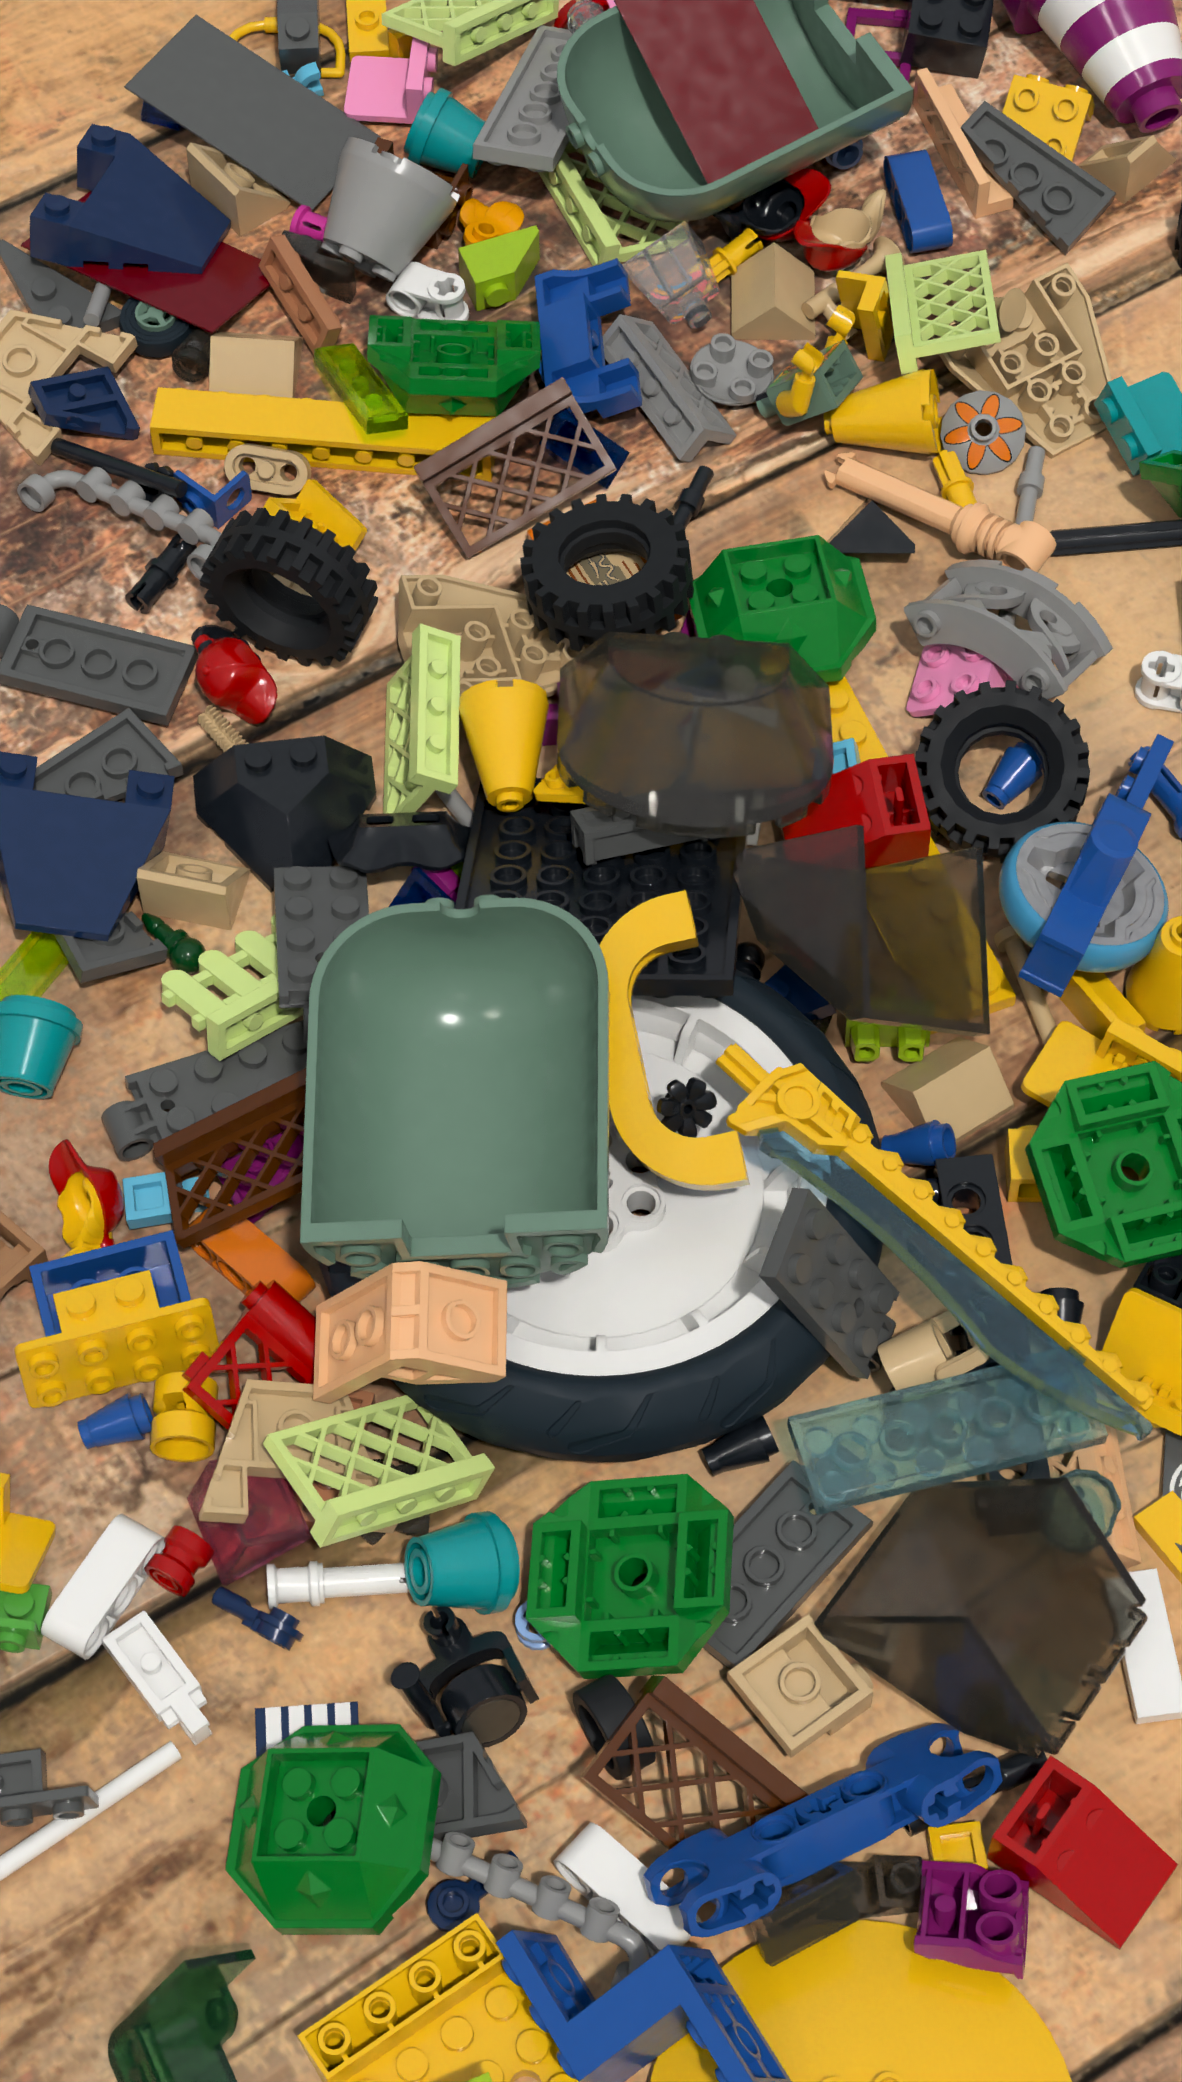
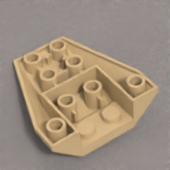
[929,262,1112,459]
[398,575,592,720]

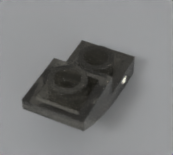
[282,230,357,304]
[810,1855,922,1919]

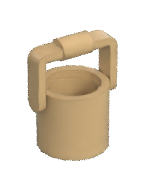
[877,1303,990,1403]

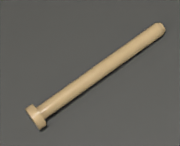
[994,926,1057,1046]

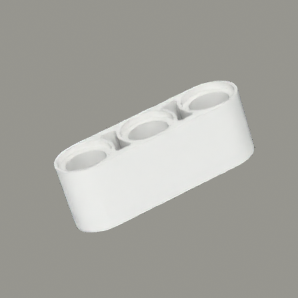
[41,1514,165,1660]
[553,1822,702,1957]

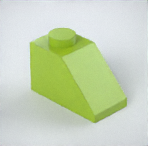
[458,225,540,311]

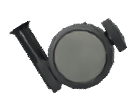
[390,1607,539,1748]

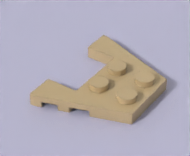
[0,309,138,466]
[199,1379,398,1533]

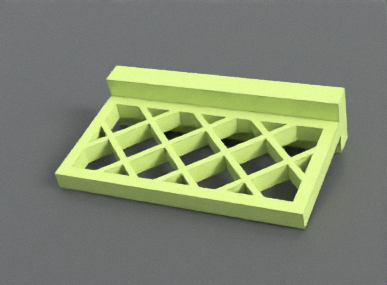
[382,0,559,66]
[538,141,692,266]
[885,250,1001,374]
[383,623,461,813]
[263,1395,495,1548]

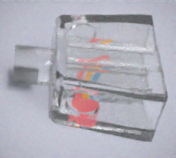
[622,221,720,328]

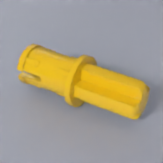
[687,228,763,295]
[932,450,977,507]

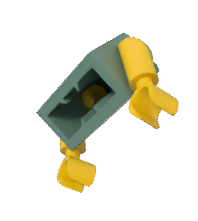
[756,304,863,426]

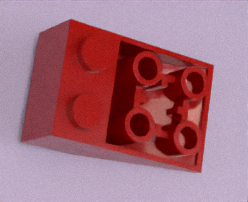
[776,753,931,878]
[987,1755,1178,1950]

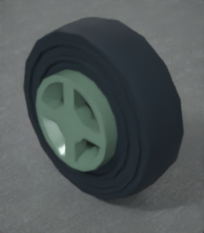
[119,297,195,358]

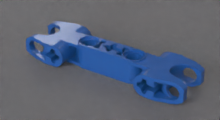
[643,1723,1003,1938]

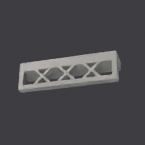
[603,314,737,462]

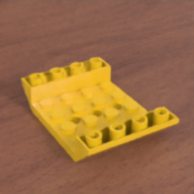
[297,1913,578,2082]

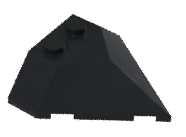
[193,735,377,892]

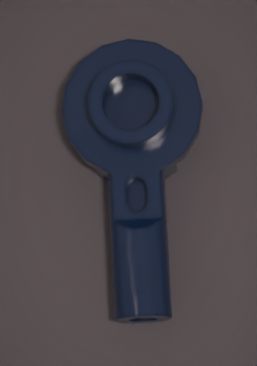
[212,1586,304,1651]
[427,1850,518,1933]

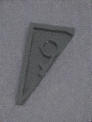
[0,239,121,333]

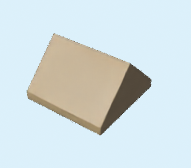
[186,142,291,237]
[731,242,815,340]
[209,332,303,398]
[136,851,250,930]
[881,1037,1014,1143]

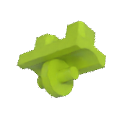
[845,990,932,1062]

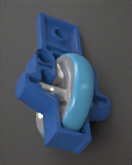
[998,734,1174,998]

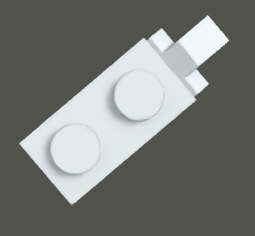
[101,1610,212,1746]

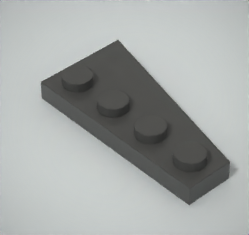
[54,911,168,983]

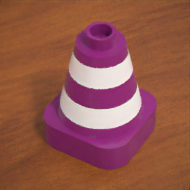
[1001,0,1182,133]

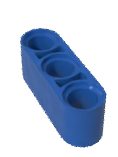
[883,150,953,254]

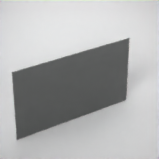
[124,15,381,211]

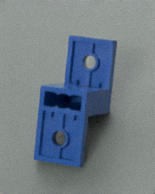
[496,1930,792,2082]

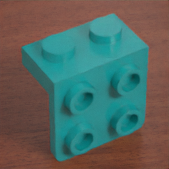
[1094,372,1182,477]

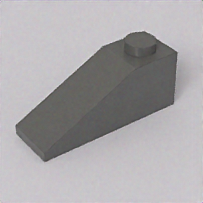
[277,0,321,74]

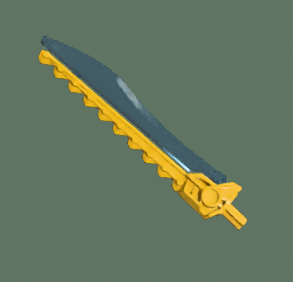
[715,1043,1155,1441]

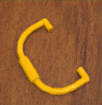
[229,17,346,78]

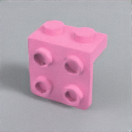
[344,37,438,124]
[906,644,1019,717]

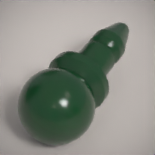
[141,913,206,974]

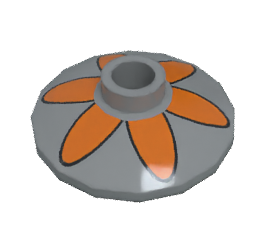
[940,390,1026,475]

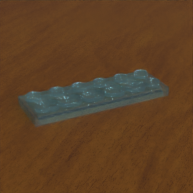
[787,1350,1108,1515]

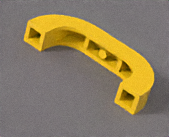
[599,890,750,1191]

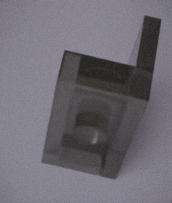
[749,1861,862,1966]

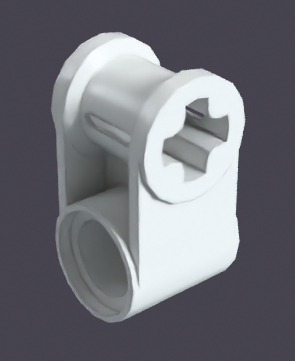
[386,262,470,321]
[1134,651,1182,713]

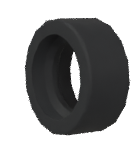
[573,1675,656,1780]

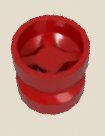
[144,1525,214,1597]

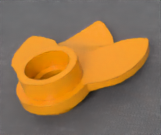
[459,198,525,246]

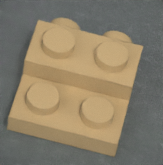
[727,1614,874,1758]

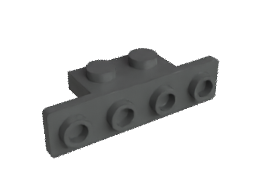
[0,1748,99,1827]

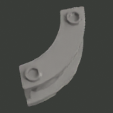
[904,559,1113,699]

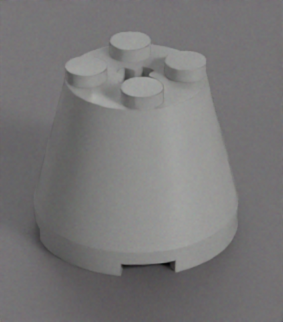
[320,137,460,283]

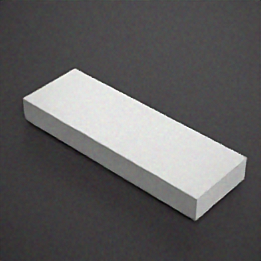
[1105,1568,1182,1724]

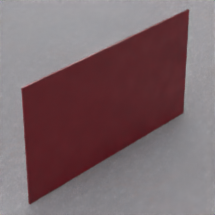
[614,0,819,184]
[21,191,270,334]

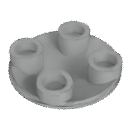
[690,333,774,406]

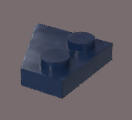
[28,366,140,440]

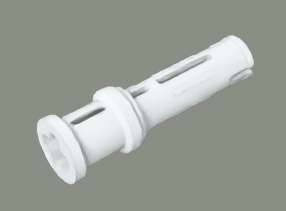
[267,1561,410,1609]

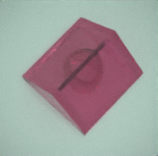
[187,1459,312,1586]

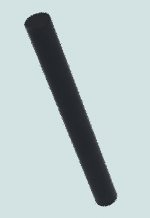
[51,438,188,498]

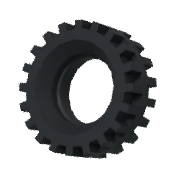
[520,494,694,654]
[200,508,378,666]
[915,680,1090,863]

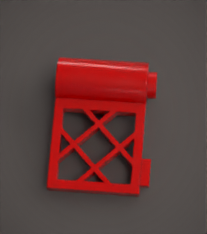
[182,1280,316,1430]

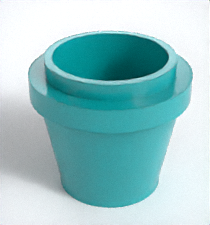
[404,87,486,179]
[0,995,83,1099]
[404,1511,520,1615]

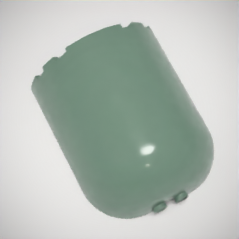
[557,0,913,222]
[300,895,610,1288]

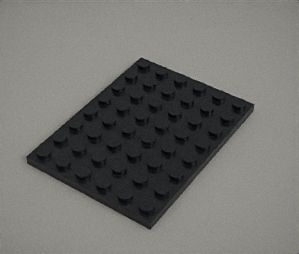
[455,778,752,998]

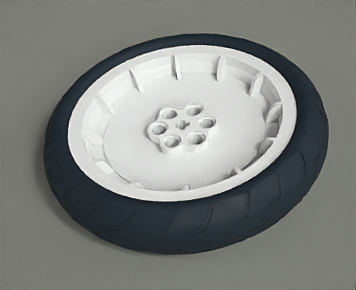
[318,969,888,1462]

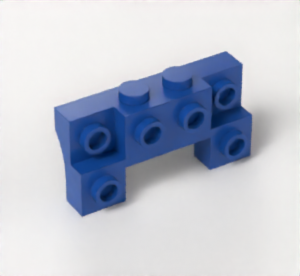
[534,258,642,422]

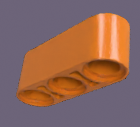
[189,1203,316,1302]

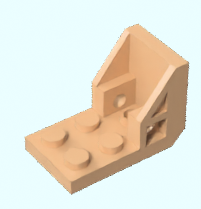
[313,1261,507,1404]

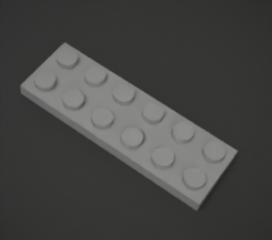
[473,25,575,172]

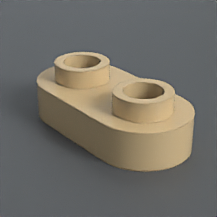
[224,443,311,495]

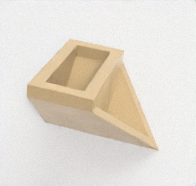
[1078,135,1176,204]

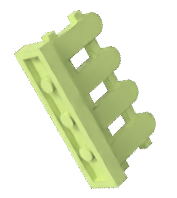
[161,914,303,1061]

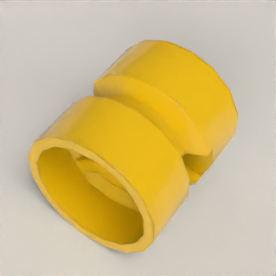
[150,1372,219,1462]

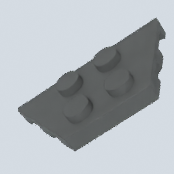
[416,1731,527,1842]

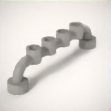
[17,467,222,580]
[430,1832,650,1988]

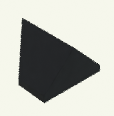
[827,498,915,553]

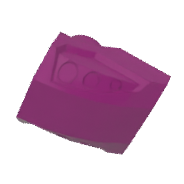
[914,1860,1029,1979]

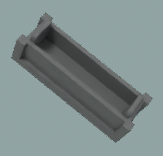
[570,783,719,865]

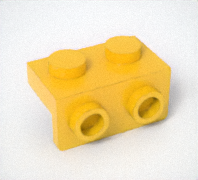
[263,479,367,551]

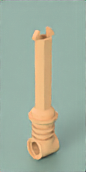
[824,452,1056,572]

